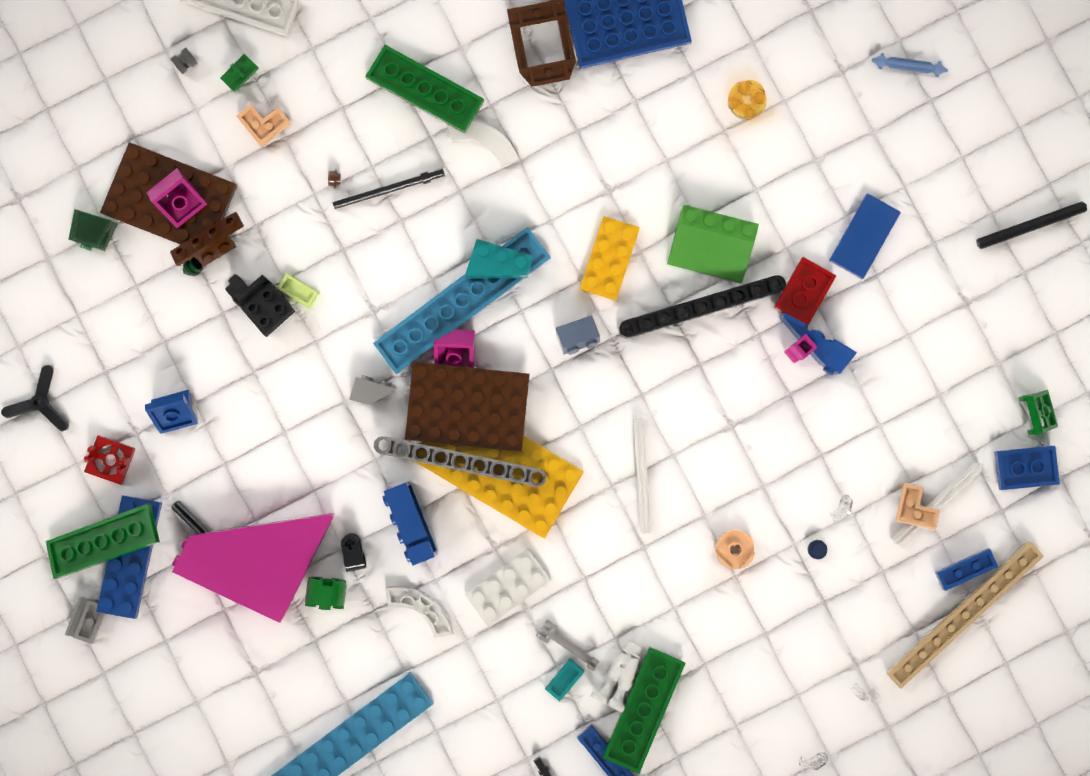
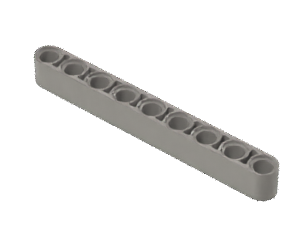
[374,436,546,487]

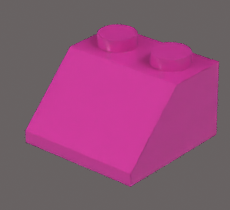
[146,168,207,228]

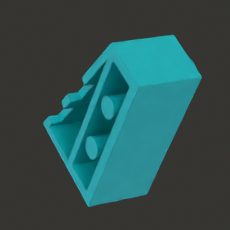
[465,239,533,279]

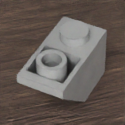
[349,375,396,405]

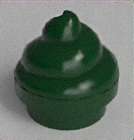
[182,257,203,277]

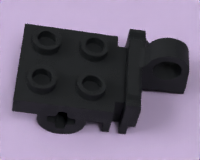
[225,274,295,337]

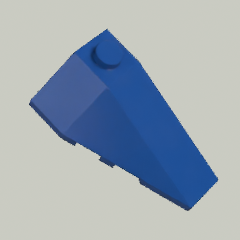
[779,313,857,376]

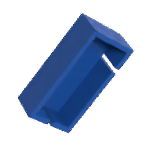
[382,481,438,566]

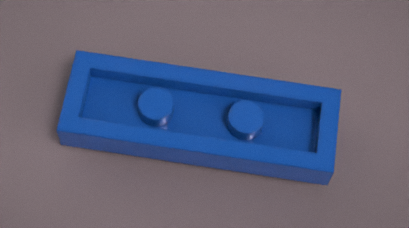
[935,548,998,591]

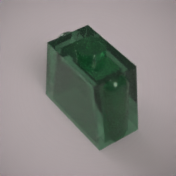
[68,209,118,252]

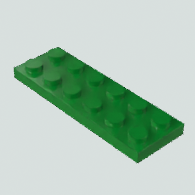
[365,44,484,134]
[45,504,160,579]
[602,646,686,774]

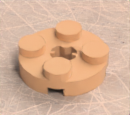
[715,529,755,569]

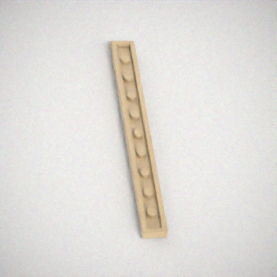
[886,541,1044,689]

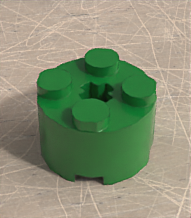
[305,576,347,610]

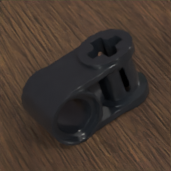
[341,533,367,572]

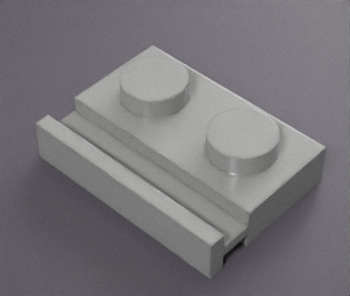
[64,597,105,644]

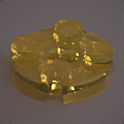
[727,80,767,120]

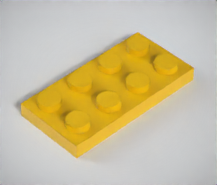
[579,216,640,301]

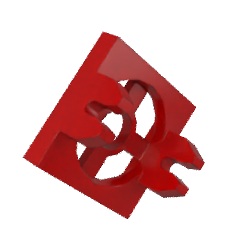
[84,435,136,485]

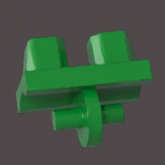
[220,54,259,93]

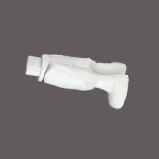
[590,641,642,713]

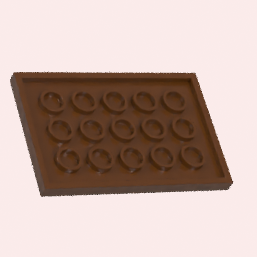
[100,142,237,245]
[405,362,530,452]

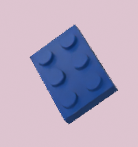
[994,446,1060,490]

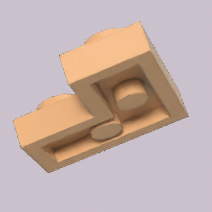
[236,105,292,147]
[895,483,940,531]

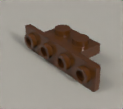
[170,212,244,267]

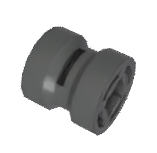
[170,47,198,74]

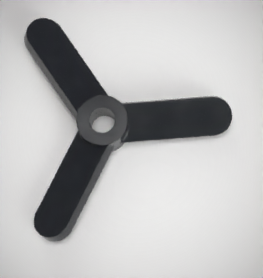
[1,365,69,431]

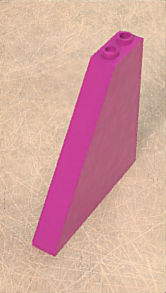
[172,513,335,623]

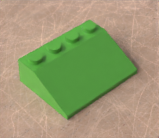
[667,205,759,283]

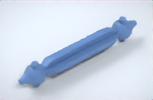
[871,53,948,77]

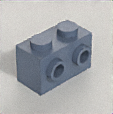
[555,315,600,355]

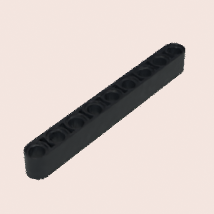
[618,275,786,339]

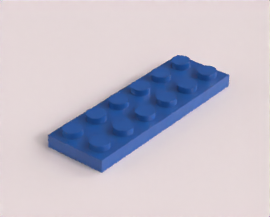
[96,495,162,619]

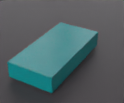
[545,658,585,702]

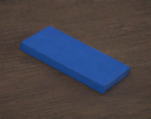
[828,193,901,279]

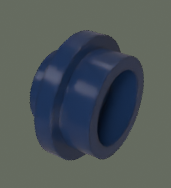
[807,540,827,559]

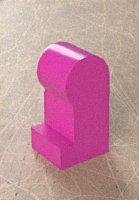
[784,334,817,364]

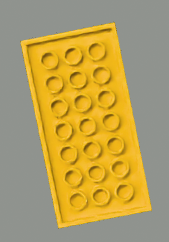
[414,436,584,539]

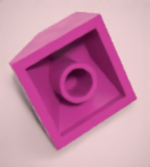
[434,329,475,368]

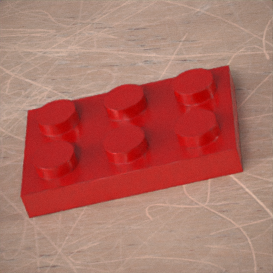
[773,257,837,326]

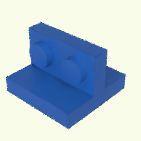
[145,389,198,434]

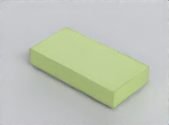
[276,272,320,309]

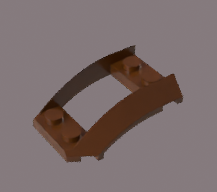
[507,0,576,87]

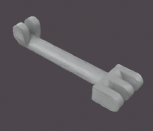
[536,619,600,671]

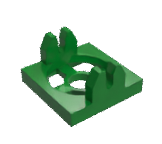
[1018,390,1058,435]

